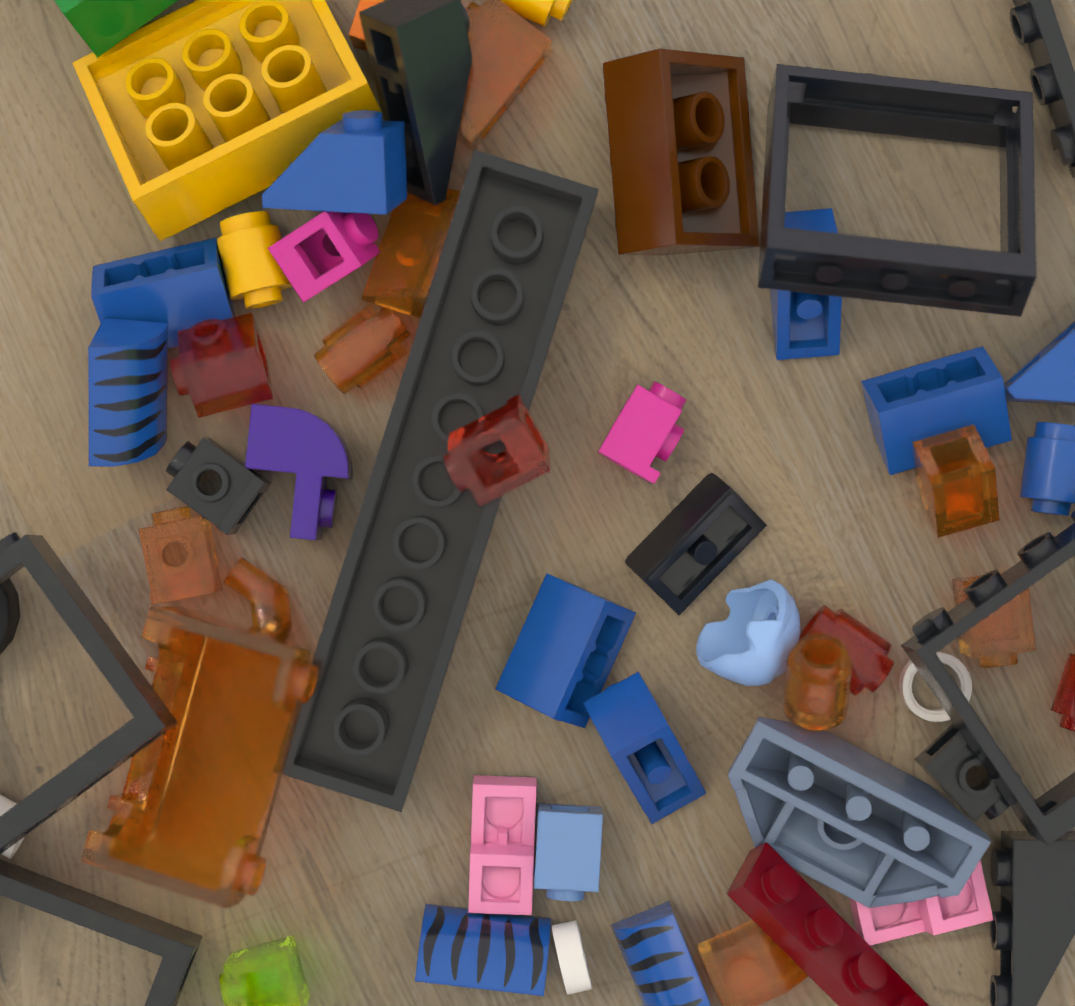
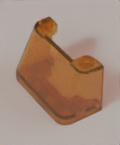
[80,606,318,908]

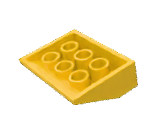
[72,0,384,242]

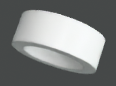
[899,651,972,722]
[552,920,593,995]

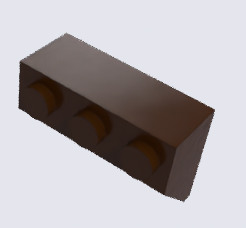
[603,48,760,256]

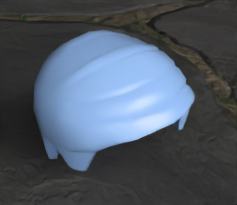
[696,579,801,686]

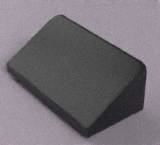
[625,473,767,615]

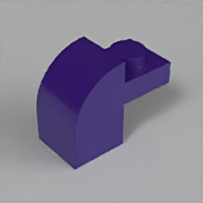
[245,404,353,540]

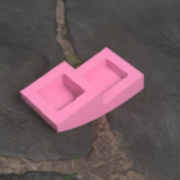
[468,775,537,915]
[849,860,993,946]

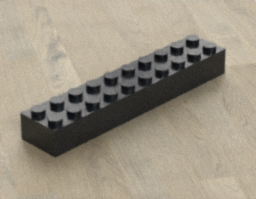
[277,150,599,812]

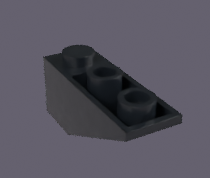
[990,831,1075,1006]

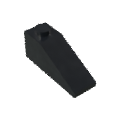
[359,0,473,205]

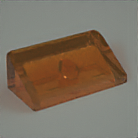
[362,189,461,319]

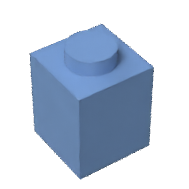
[534,803,603,901]

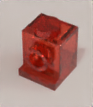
[443,394,550,506]

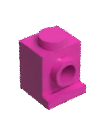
[268,211,381,303]
[597,381,687,484]

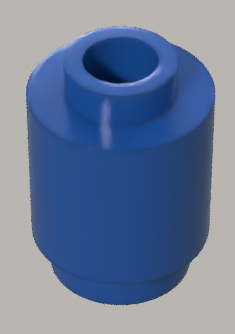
[1020,422,1075,516]

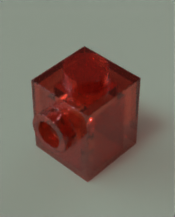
[170,313,273,418]

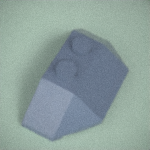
[728,717,991,908]

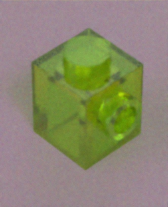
[219,935,310,1006]

